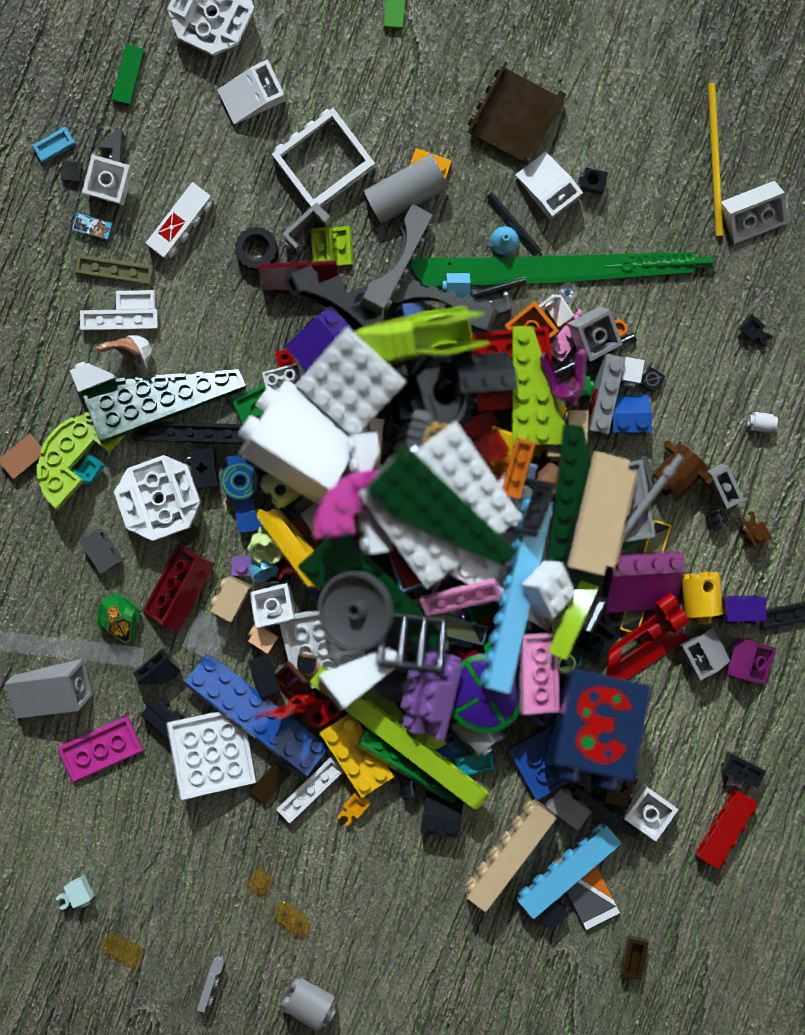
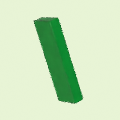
[111,44,145,106]

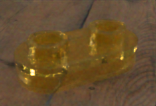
[274,901,309,934]

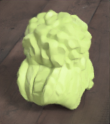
[248,526,284,564]

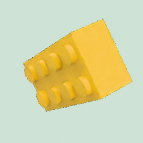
[320,712,394,798]

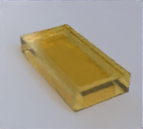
[101,931,144,966]

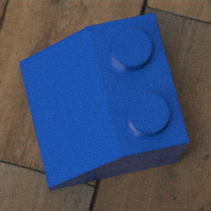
[610,395,652,434]

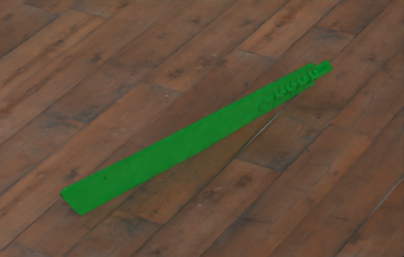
[407,252,714,287]

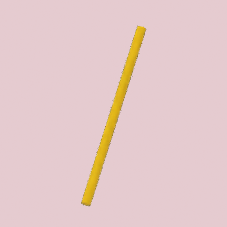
[708,83,723,237]

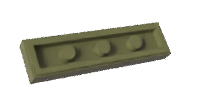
[75,254,154,286]

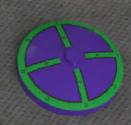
[451,653,521,733]

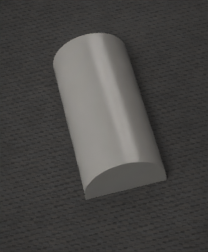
[364,153,449,225]

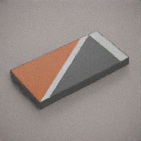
[551,855,620,930]

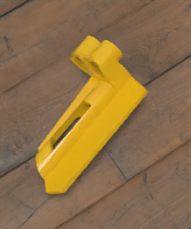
[257,509,321,591]

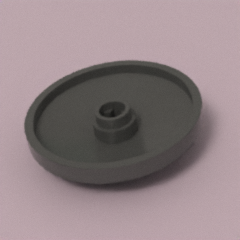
[318,571,393,651]

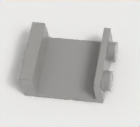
[283,202,331,254]

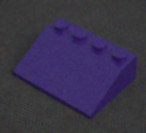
[284,305,355,372]

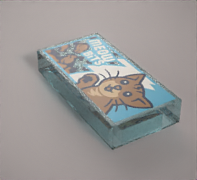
[71,212,115,241]

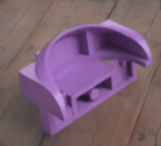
[401,652,462,740]

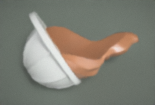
[96,335,151,372]

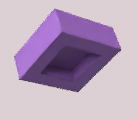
[231,556,252,576]

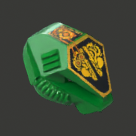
[97,594,141,645]

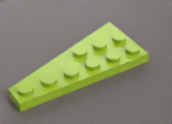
[512,326,565,445]

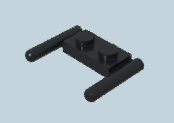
[504,478,556,538]

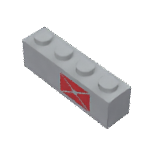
[588,354,626,434]

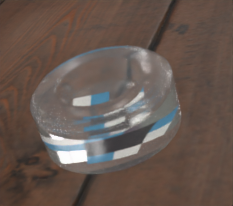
[558,283,578,303]

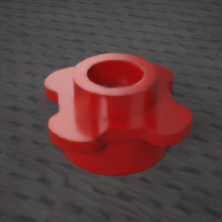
[275,349,296,368]

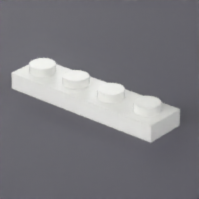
[80,309,158,331]
[276,756,344,823]

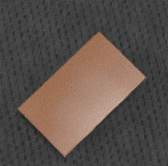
[0,433,42,479]

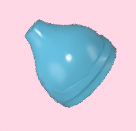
[490,226,519,256]
[249,558,279,582]

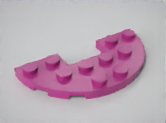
[314,470,379,538]

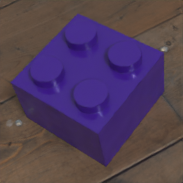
[719,595,766,625]

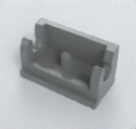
[475,290,513,316]
[80,528,123,574]

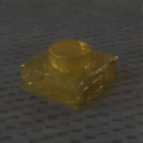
[247,867,274,895]

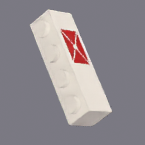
[146,182,213,260]

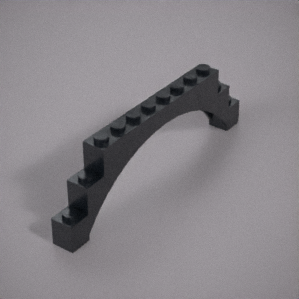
[285,266,424,465]

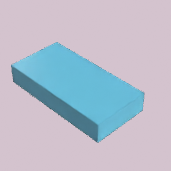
[32,127,76,163]

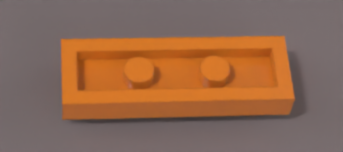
[502,437,536,499]

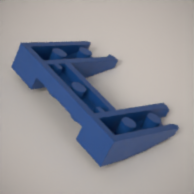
[227,455,293,533]

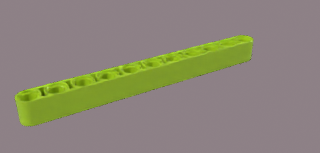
[310,666,490,810]

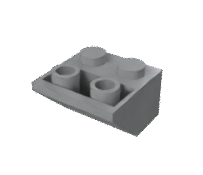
[678,627,730,681]

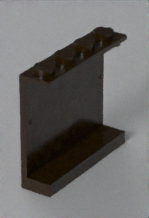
[467,61,566,166]

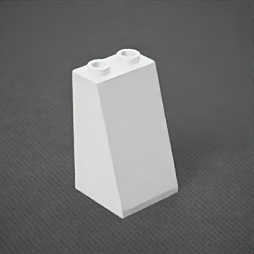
[317,648,397,711]

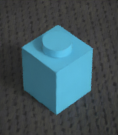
[443,273,470,298]

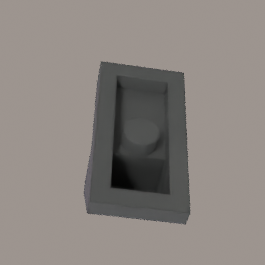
[98,129,125,163]

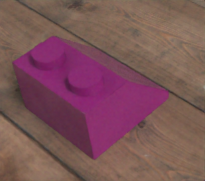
[727,637,776,685]

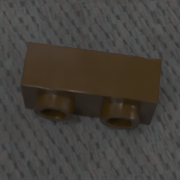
[620,935,649,980]

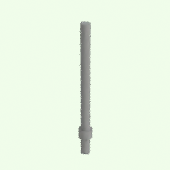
[623,454,685,540]

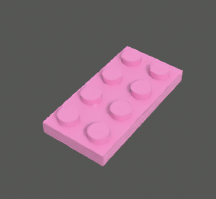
[520,633,559,714]

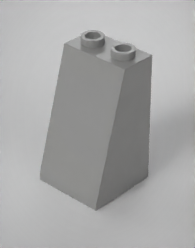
[5,659,93,718]

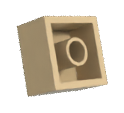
[210,576,252,622]

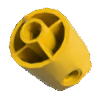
[682,572,724,624]

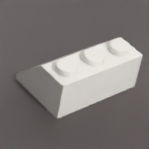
[721,181,787,244]

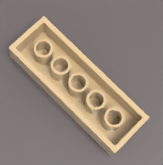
[465,798,556,912]

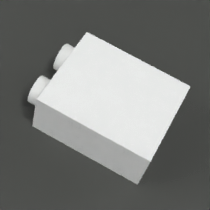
[238,380,365,504]

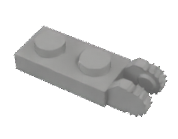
[197,955,225,1012]

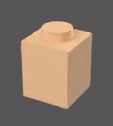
[248,626,279,653]

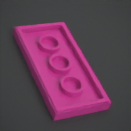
[57,716,144,782]

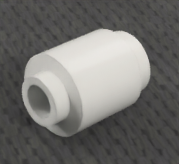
[747,412,778,433]

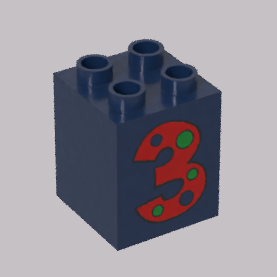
[544,669,651,790]

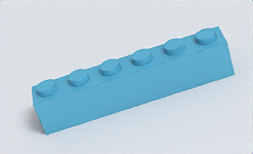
[517,823,622,919]

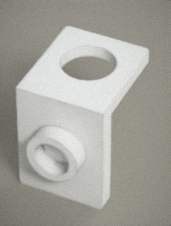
[539,295,574,327]

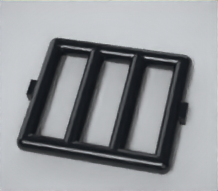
[376,612,448,674]

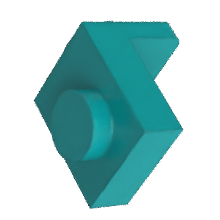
[71,454,105,485]

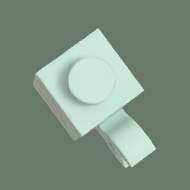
[55,875,94,910]

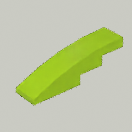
[548,580,600,660]

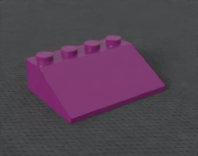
[603,551,684,613]

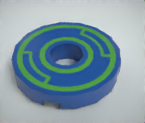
[221,461,259,500]

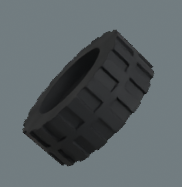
[235,226,278,271]

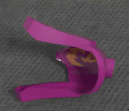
[540,349,587,405]

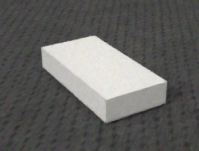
[116,290,156,310]

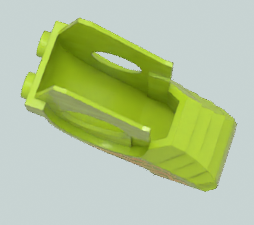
[355,306,489,365]

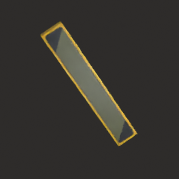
[619,519,672,632]

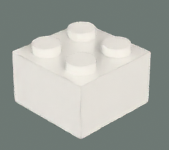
[522,561,576,618]

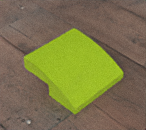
[311,226,354,266]

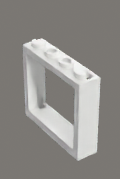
[272,108,375,208]

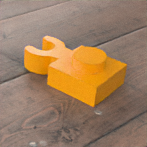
[337,791,370,826]

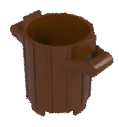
[651,441,713,502]

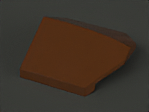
[276,661,312,696]

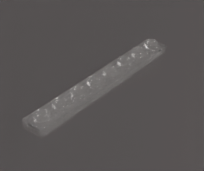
[0,630,146,667]

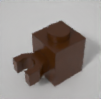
[739,511,772,548]

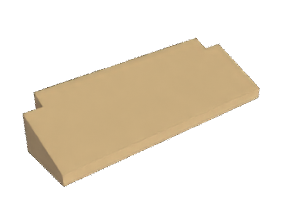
[568,451,637,575]

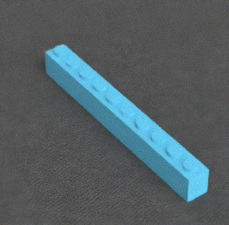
[480,496,554,693]

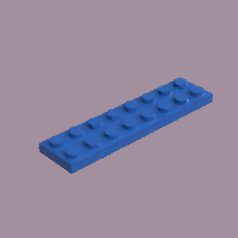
[183,653,328,778]

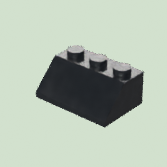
[451,352,517,395]

